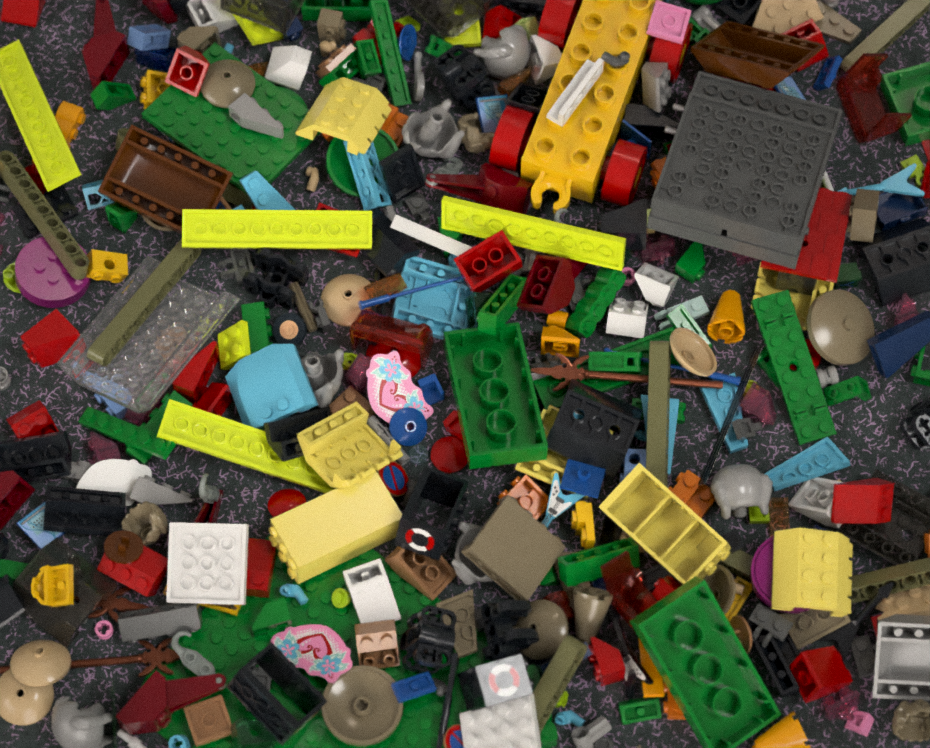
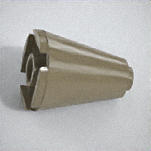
[573,586,613,643]

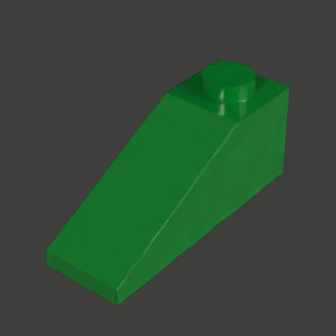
[318,51,359,88]

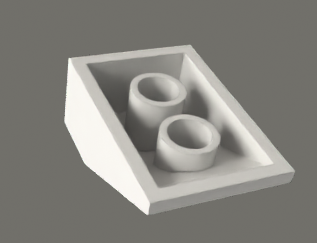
[788,477,843,528]

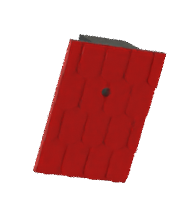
[760,188,852,296]

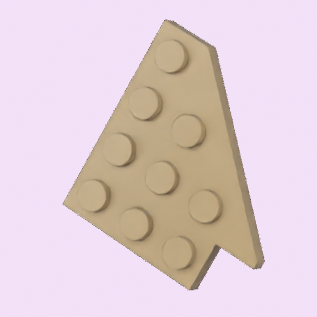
[752,0,824,34]
[875,585,930,620]

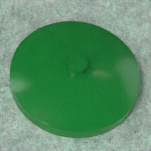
[326,129,398,198]

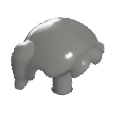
[473,25,530,80]
[401,99,465,159]
[301,349,344,408]
[710,464,773,520]
[452,522,493,585]
[51,696,113,748]

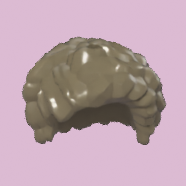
[457,112,495,154]
[122,501,168,545]
[892,699,930,743]

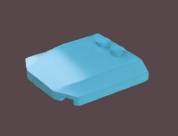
[390,256,474,340]
[225,344,318,431]

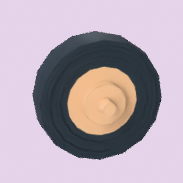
[273,313,307,346]

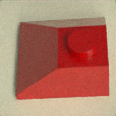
[165,45,210,97]

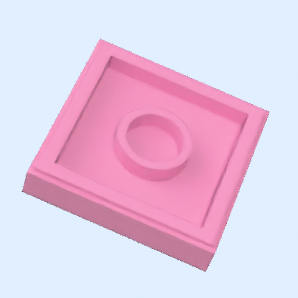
[646,0,692,45]

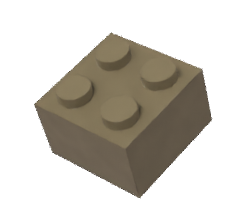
[847,188,880,243]

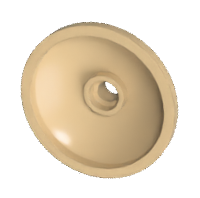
[321,274,374,326]
[670,328,717,376]
[10,640,71,687]
[0,669,54,726]

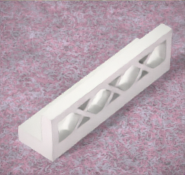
[547,58,604,127]

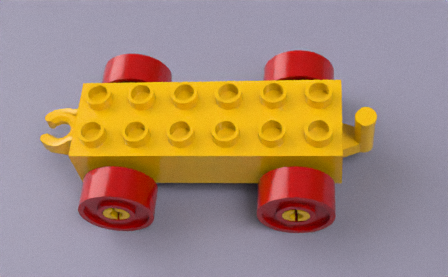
[489,0,693,215]

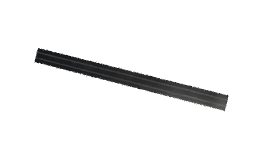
[698,346,763,485]

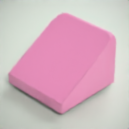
[845,709,874,737]

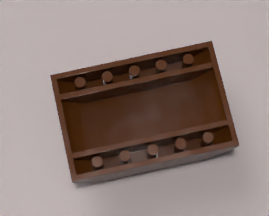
[691,21,824,89]
[98,124,233,234]

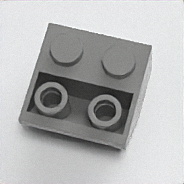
[641,62,671,112]

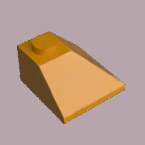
[541,325,580,358]

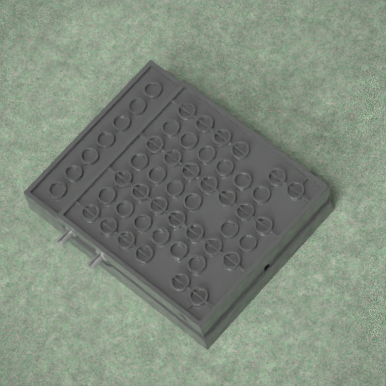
[647,71,843,269]

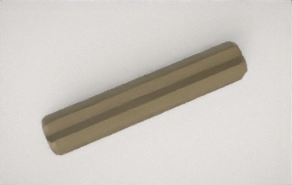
[289,282,318,333]

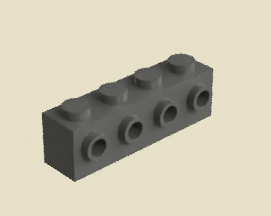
[118,603,203,643]

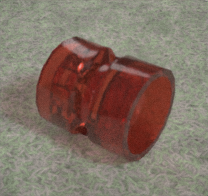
[542,591,574,623]

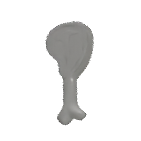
[413,51,425,102]

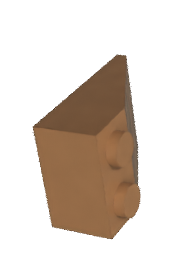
[385,546,457,601]

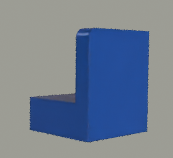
[417,373,445,405]

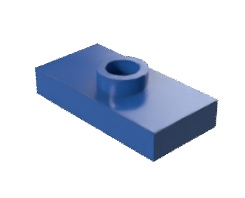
[813,55,843,91]
[391,671,437,703]

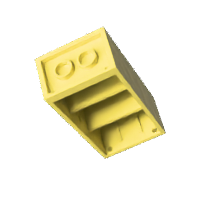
[599,463,731,585]
[269,470,402,584]

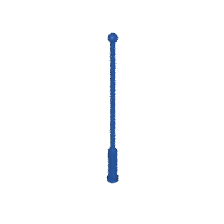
[358,275,463,310]
[603,347,741,386]

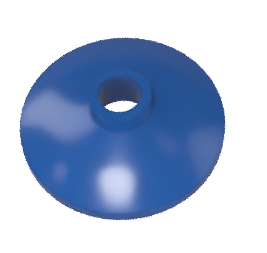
[397,24,417,61]
[389,407,427,446]

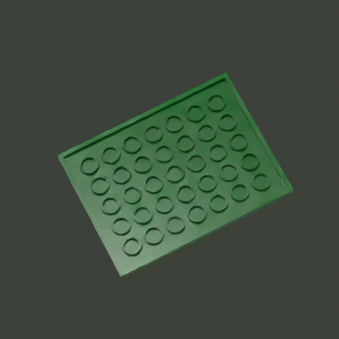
[141,42,321,195]

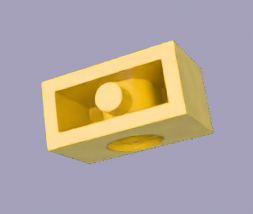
[86,249,128,283]

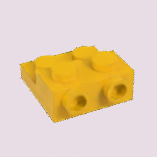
[140,70,170,109]
[570,501,595,550]

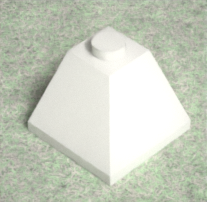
[527,35,562,85]
[264,45,312,91]
[634,262,679,307]

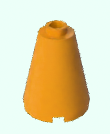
[707,290,746,344]
[752,711,811,748]

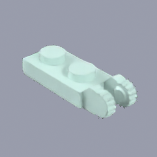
[654,295,710,330]

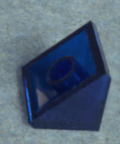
[135,46,177,73]

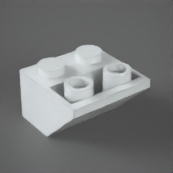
[606,298,649,338]

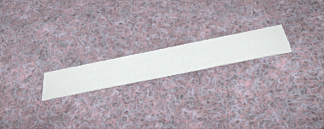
[390,215,472,256]

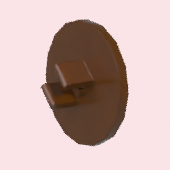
[104,530,144,564]

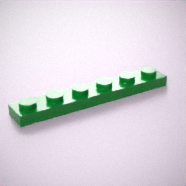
[368,0,412,107]
[78,406,176,460]

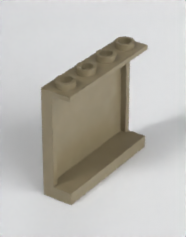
[461,495,566,600]

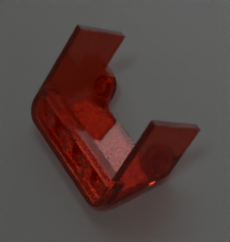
[837,53,912,143]
[349,309,434,370]
[600,550,658,631]

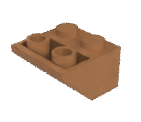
[355,619,400,668]

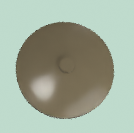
[807,289,875,366]
[322,665,403,746]

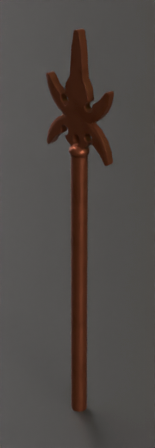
[530,353,723,391]
[13,582,149,622]
[0,637,181,678]

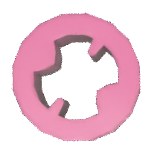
[622,267,635,286]
[95,620,114,640]

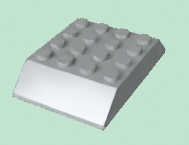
[872,614,930,701]

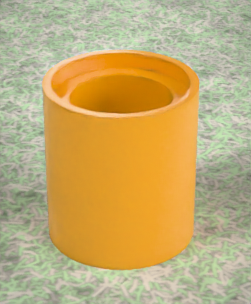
[546,310,569,329]

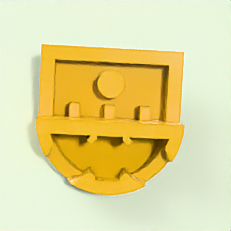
[31,564,74,607]

